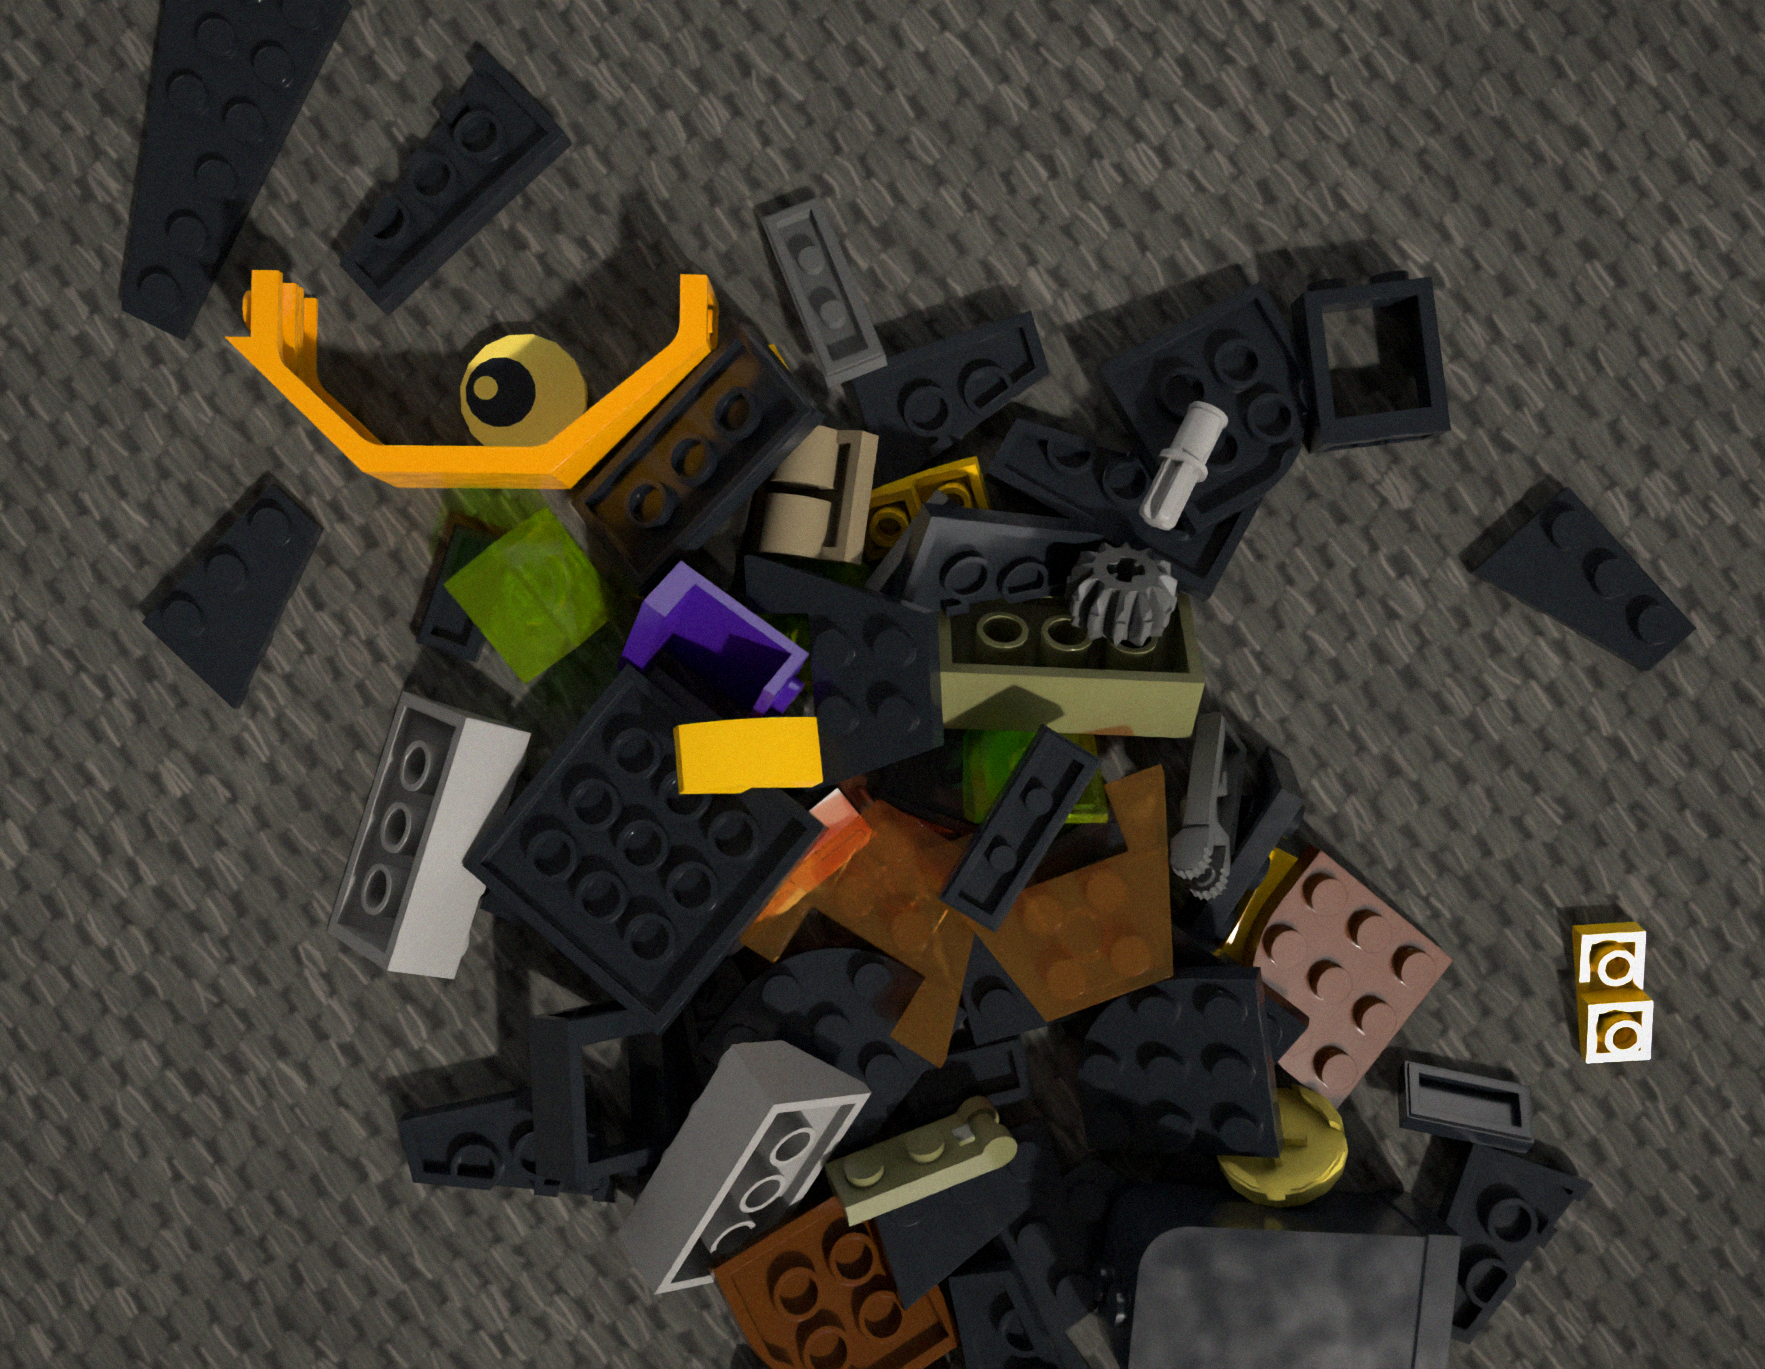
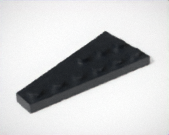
[121,0,352,341]

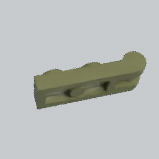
[824,1096,1017,1227]

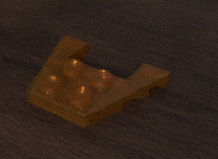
[917,764,1173,1022]
[738,799,977,1069]

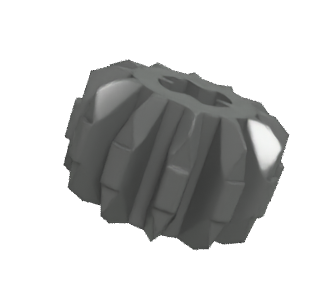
[1064,541,1178,648]

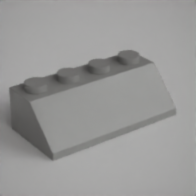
[327,691,531,979]
[618,1040,872,1295]

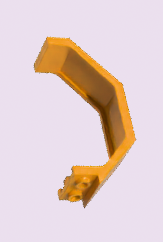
[224,270,719,489]

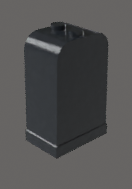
[1092,1183,1462,1369]

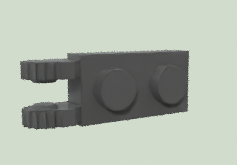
[1169,712,1247,901]

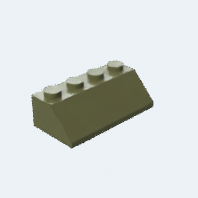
[937,593,1205,738]

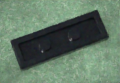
[936,723,1103,933]

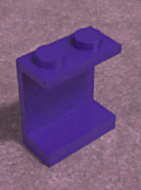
[616,561,809,719]

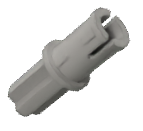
[1139,401,1228,530]

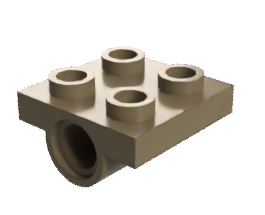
[748,425,879,565]

